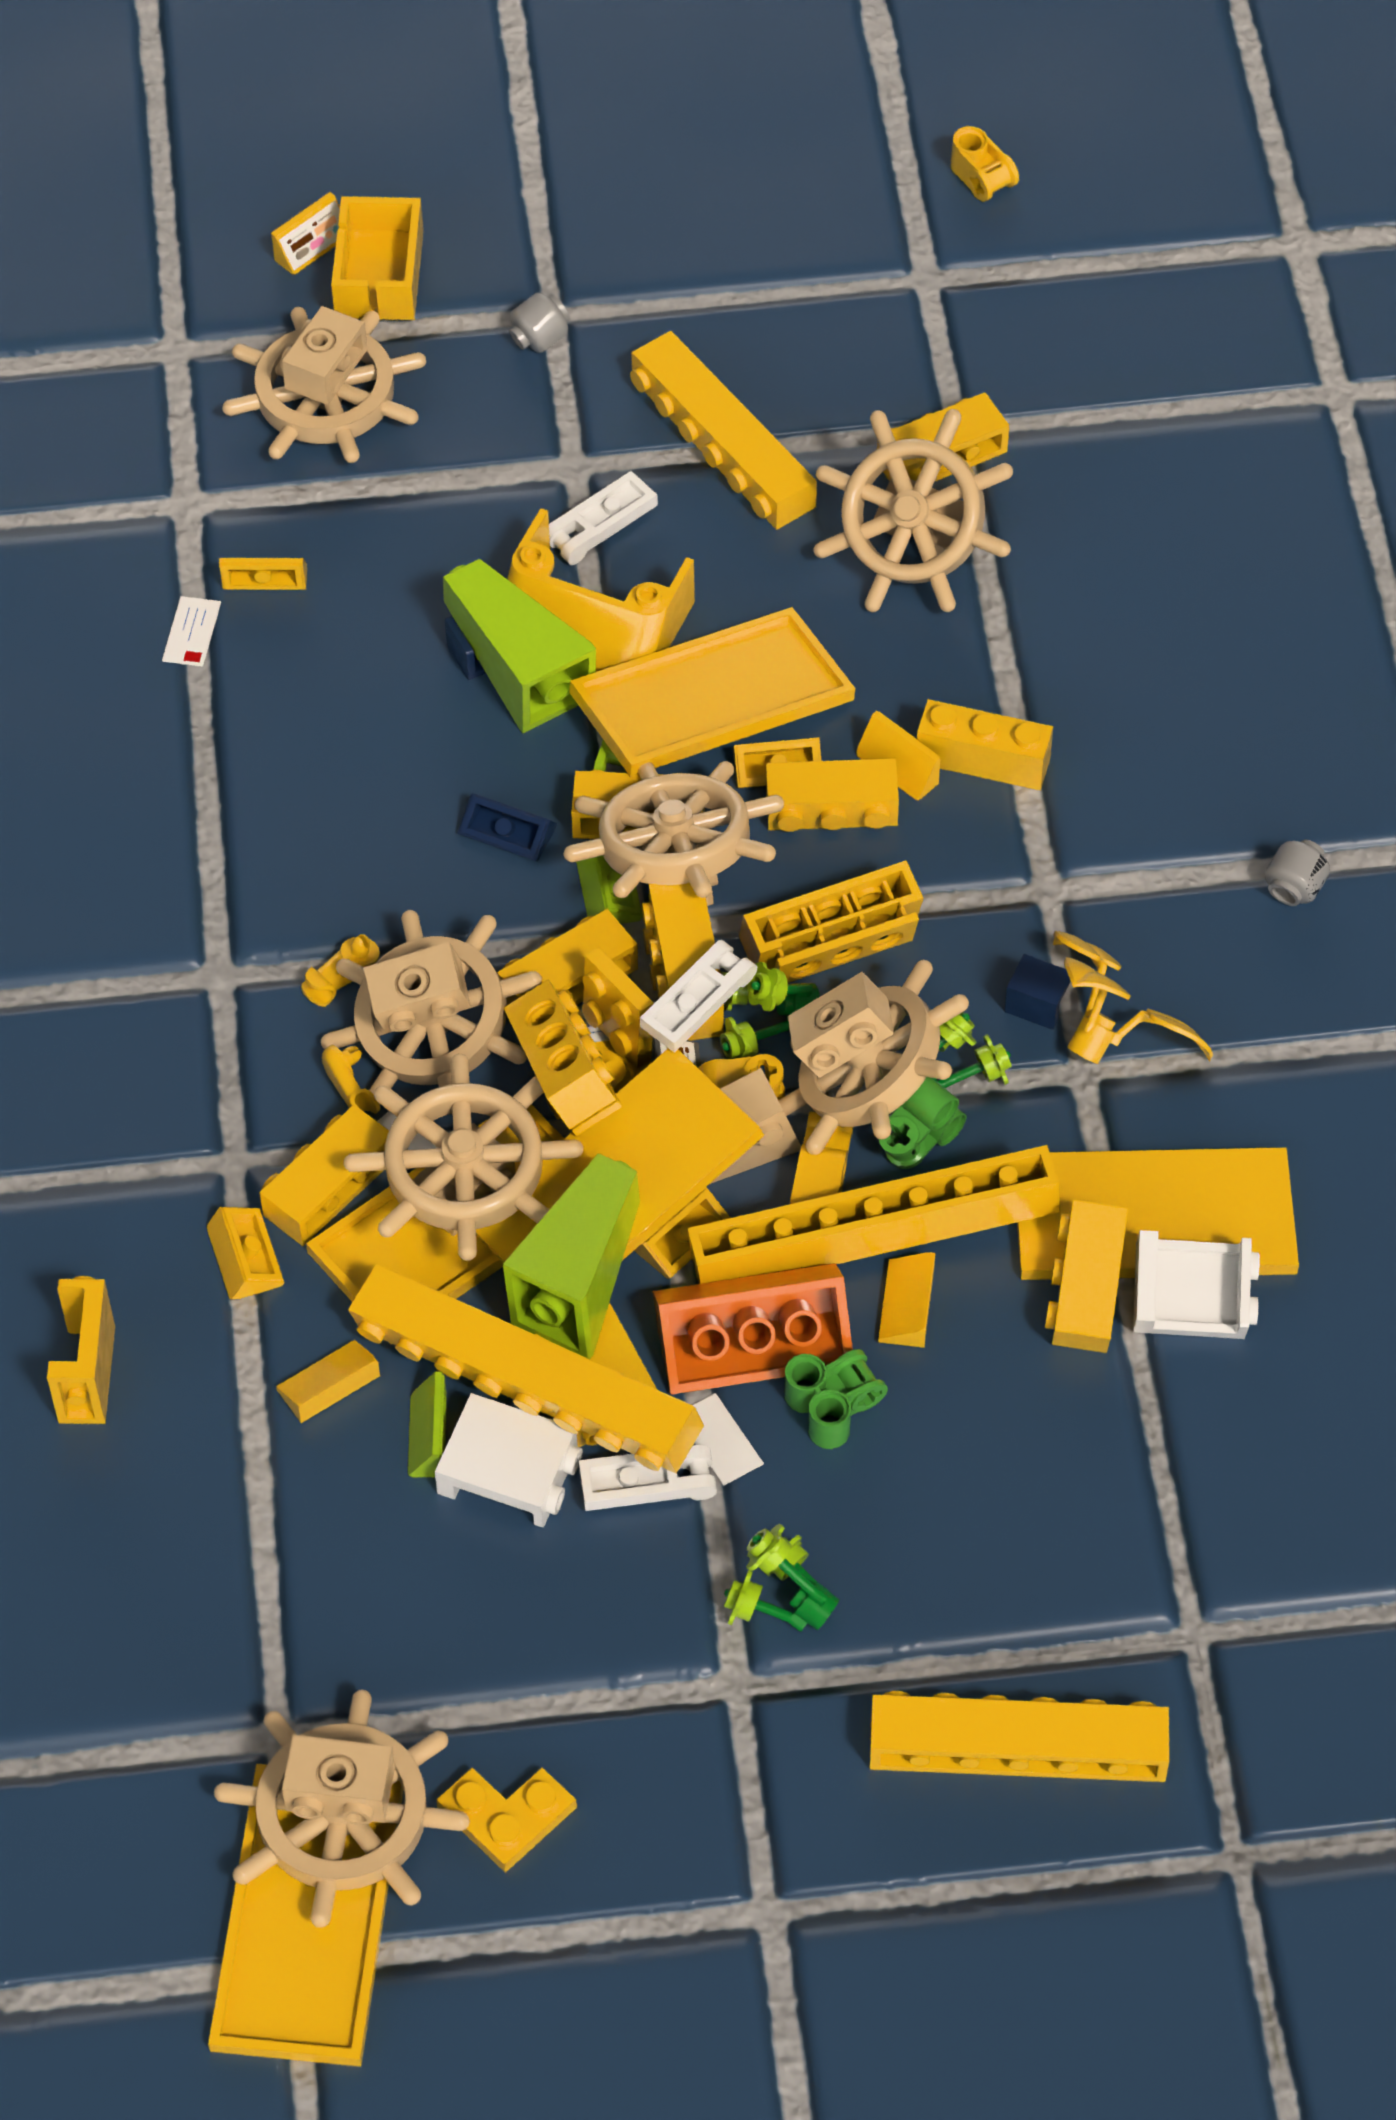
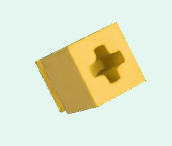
[790,1112,854,1204]

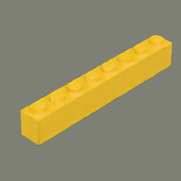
[687,1145,1060,1284]
[348,1263,704,1474]

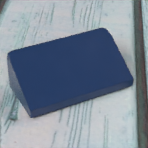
[458,793,557,862]

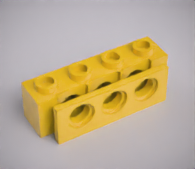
[739,860,924,983]
[504,979,622,1136]

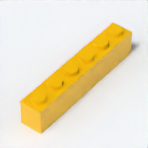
[630,331,817,530]
[870,1691,1169,1782]

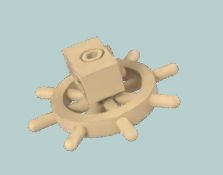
[222,306,426,463]
[814,409,1013,612]
[564,761,784,906]
[321,910,542,1105]
[778,960,969,1155]
[343,1054,584,1261]
[214,1690,470,1928]

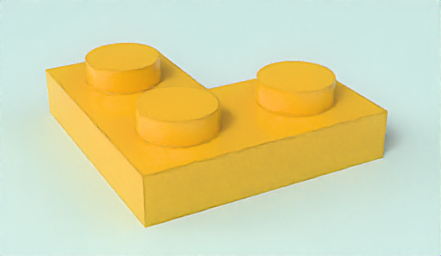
[436,1768,577,1873]

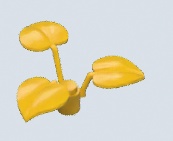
[1053,930,1213,1064]

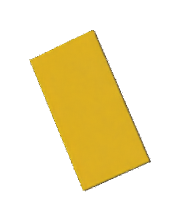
[569,607,856,777]
[476,1048,764,1263]
[306,1104,564,1345]
[1017,1147,1299,1280]
[208,1764,403,2067]

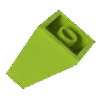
[443,559,596,733]
[503,1153,640,1359]

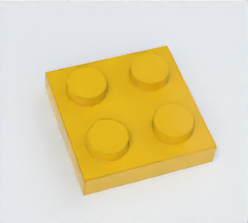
[582,947,654,1068]

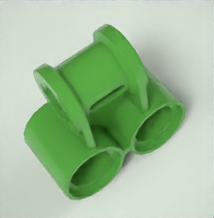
[879,1077,967,1169]
[784,1349,888,1449]

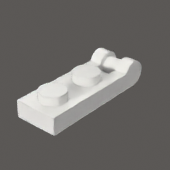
[549,471,658,565]
[640,940,758,1053]
[579,1445,717,1511]

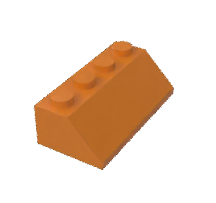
[653,1263,853,1395]

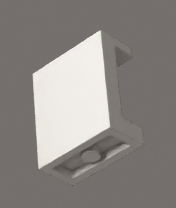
[1133,1230,1260,1339]
[435,1393,583,1528]

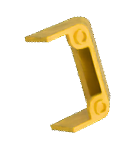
[507,508,695,672]

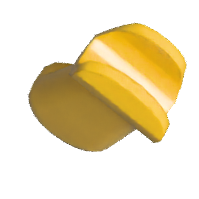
[301,934,380,1007]
[322,1045,380,1114]

